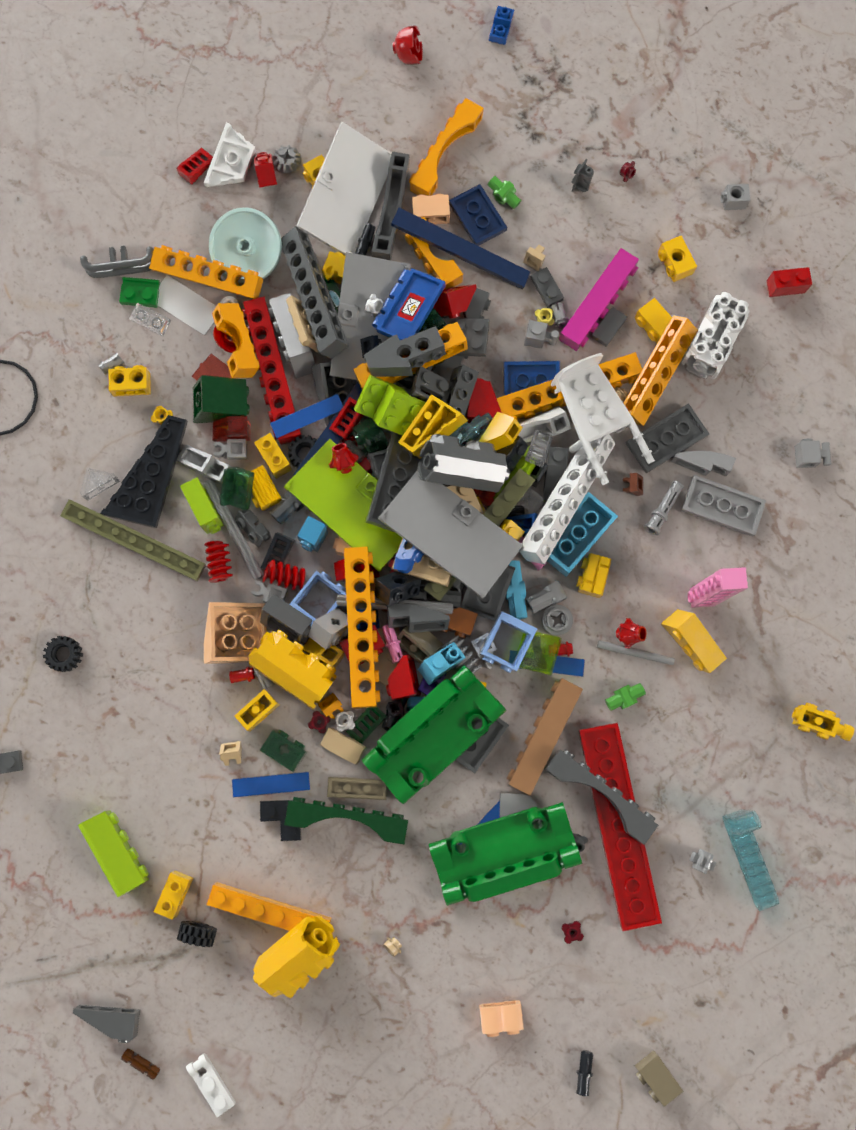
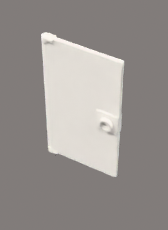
[296,122,392,256]

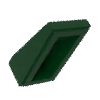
[346,707,386,744]

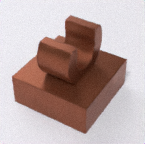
[623,473,643,496]

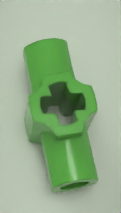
[487,176,522,209]
[605,683,646,711]

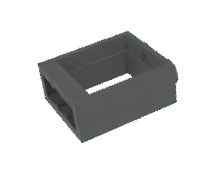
[260,594,312,644]

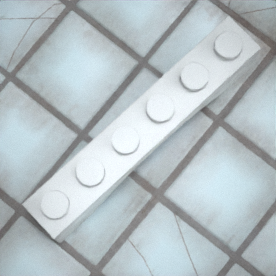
[476,407,571,442]

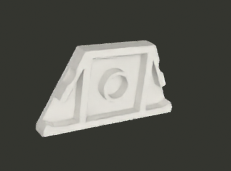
[204,122,256,187]

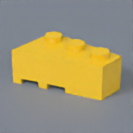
[398,394,468,459]
[661,609,727,673]

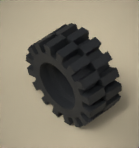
[288,435,317,469]
[43,636,83,672]
[177,921,217,947]

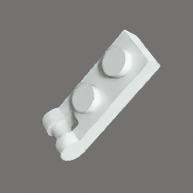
[186,1053,236,1117]

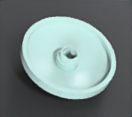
[209,207,282,284]

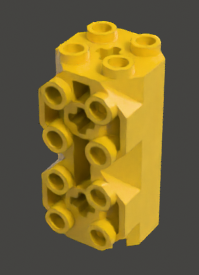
[248,629,337,710]
[253,916,340,998]

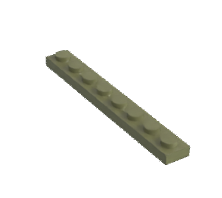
[424,469,535,602]
[60,499,206,582]

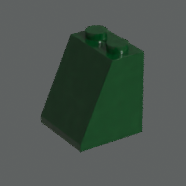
[193,375,250,423]

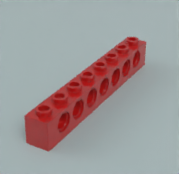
[241,296,302,445]

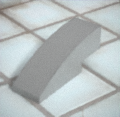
[177,445,237,488]
[671,451,736,476]

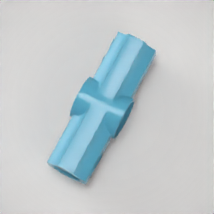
[506,560,527,620]

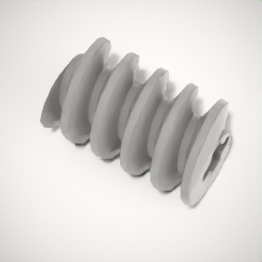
[441,636,482,674]

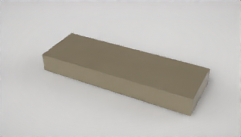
[327,777,387,800]

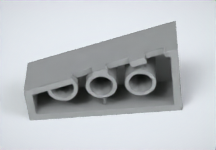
[268,293,315,379]

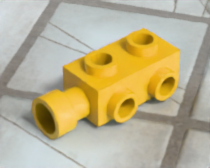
[792,703,854,741]

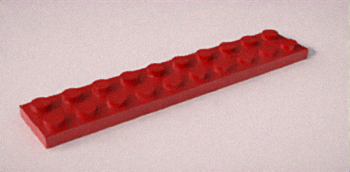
[578,723,662,931]

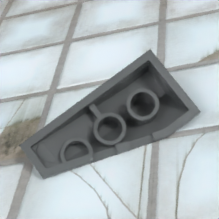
[312,362,357,436]

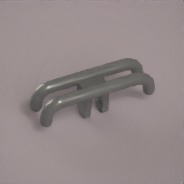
[80,245,154,278]

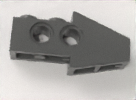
[364,326,446,377]

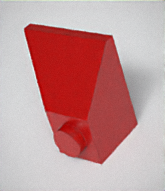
[433,284,477,319]
[386,655,421,700]

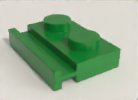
[119,277,160,308]

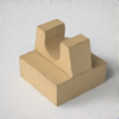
[523,245,545,271]
[219,741,242,766]

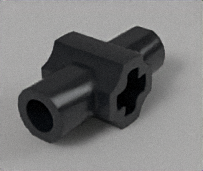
[382,698,408,731]

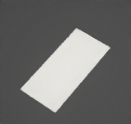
[158,275,216,335]

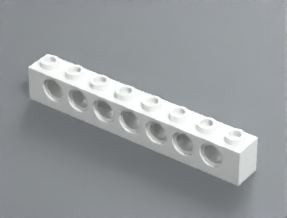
[519,434,615,564]

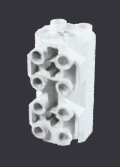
[681,292,750,379]

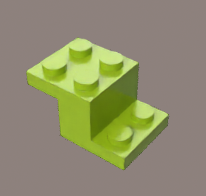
[354,375,426,435]

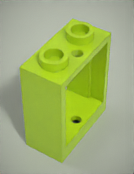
[180,477,224,534]

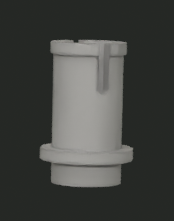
[551,303,569,328]
[98,353,124,374]
[253,669,275,690]

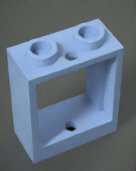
[289,570,346,627]
[480,611,537,673]

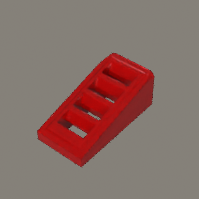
[176,148,213,185]
[329,397,364,439]

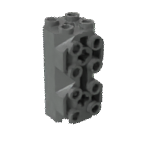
[418,434,510,492]

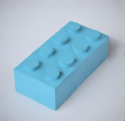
[547,492,618,577]

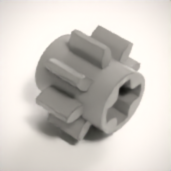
[689,849,716,874]

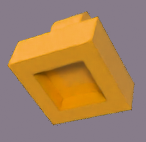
[318,692,343,719]

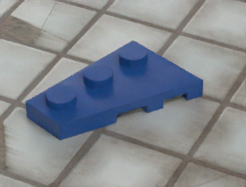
[503,361,560,396]

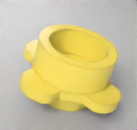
[535,308,554,326]

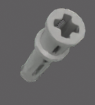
[644,481,684,535]

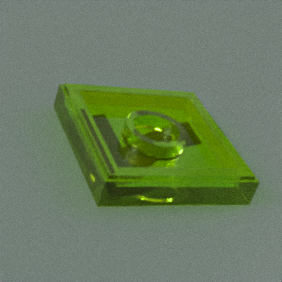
[517,632,562,676]

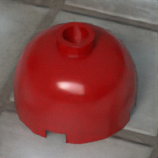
[393,25,423,65]

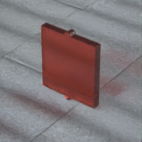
[192,353,232,381]

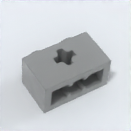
[308,608,348,649]

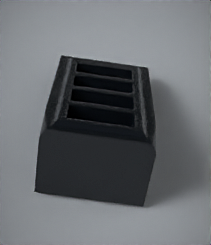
[260,532,295,570]

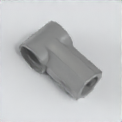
[526,581,567,614]

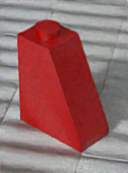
[464,378,502,430]

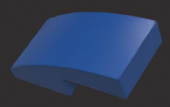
[489,6,514,45]

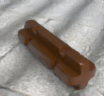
[121,1048,160,1080]

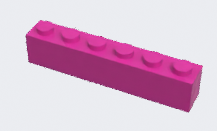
[558,248,639,351]

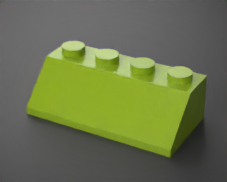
[78,810,149,897]

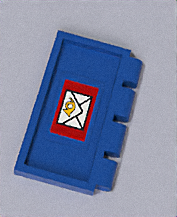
[372,268,446,340]

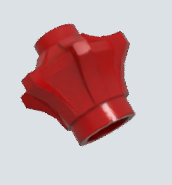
[329,443,359,474]
[616,618,647,649]

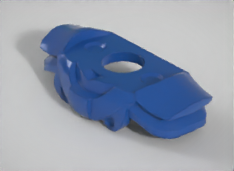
[393,538,424,573]

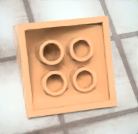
[204,602,267,664]

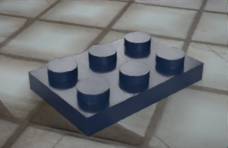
[449,184,508,246]

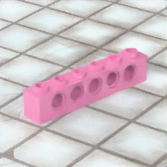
[688,567,748,608]

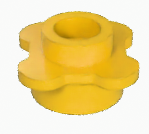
[151,406,173,425]

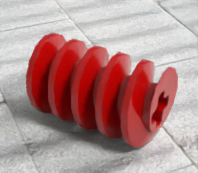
[204,541,233,583]
[262,559,306,590]

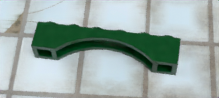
[284,797,408,845]

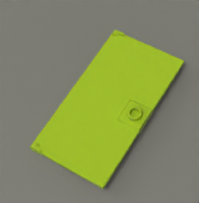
[284,439,402,572]

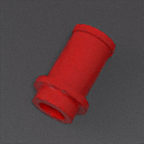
[548,641,573,657]
[229,666,255,683]

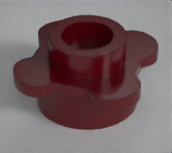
[620,161,636,182]
[308,711,331,734]
[561,921,584,944]

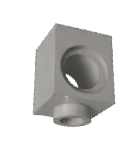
[721,184,751,210]

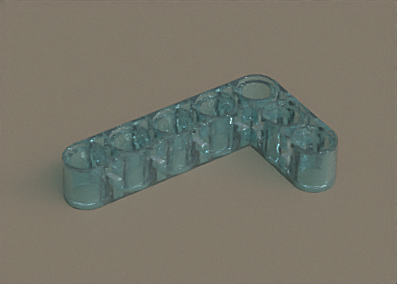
[723,809,779,911]

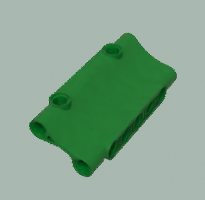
[362,665,507,804]
[428,802,583,906]

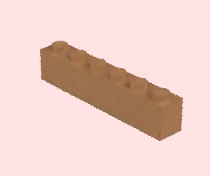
[506,678,583,796]

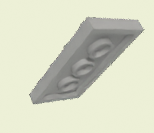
[681,475,766,537]

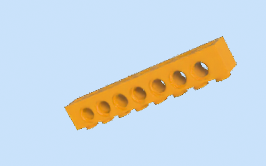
[497,352,642,421]
[344,547,380,709]

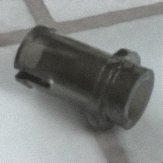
[345,439,367,464]

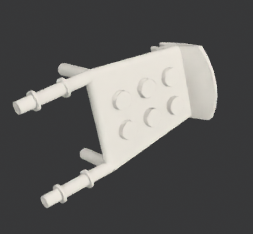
[551,353,655,485]

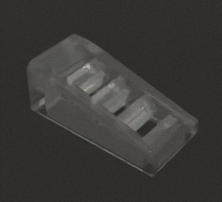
[525,430,553,467]

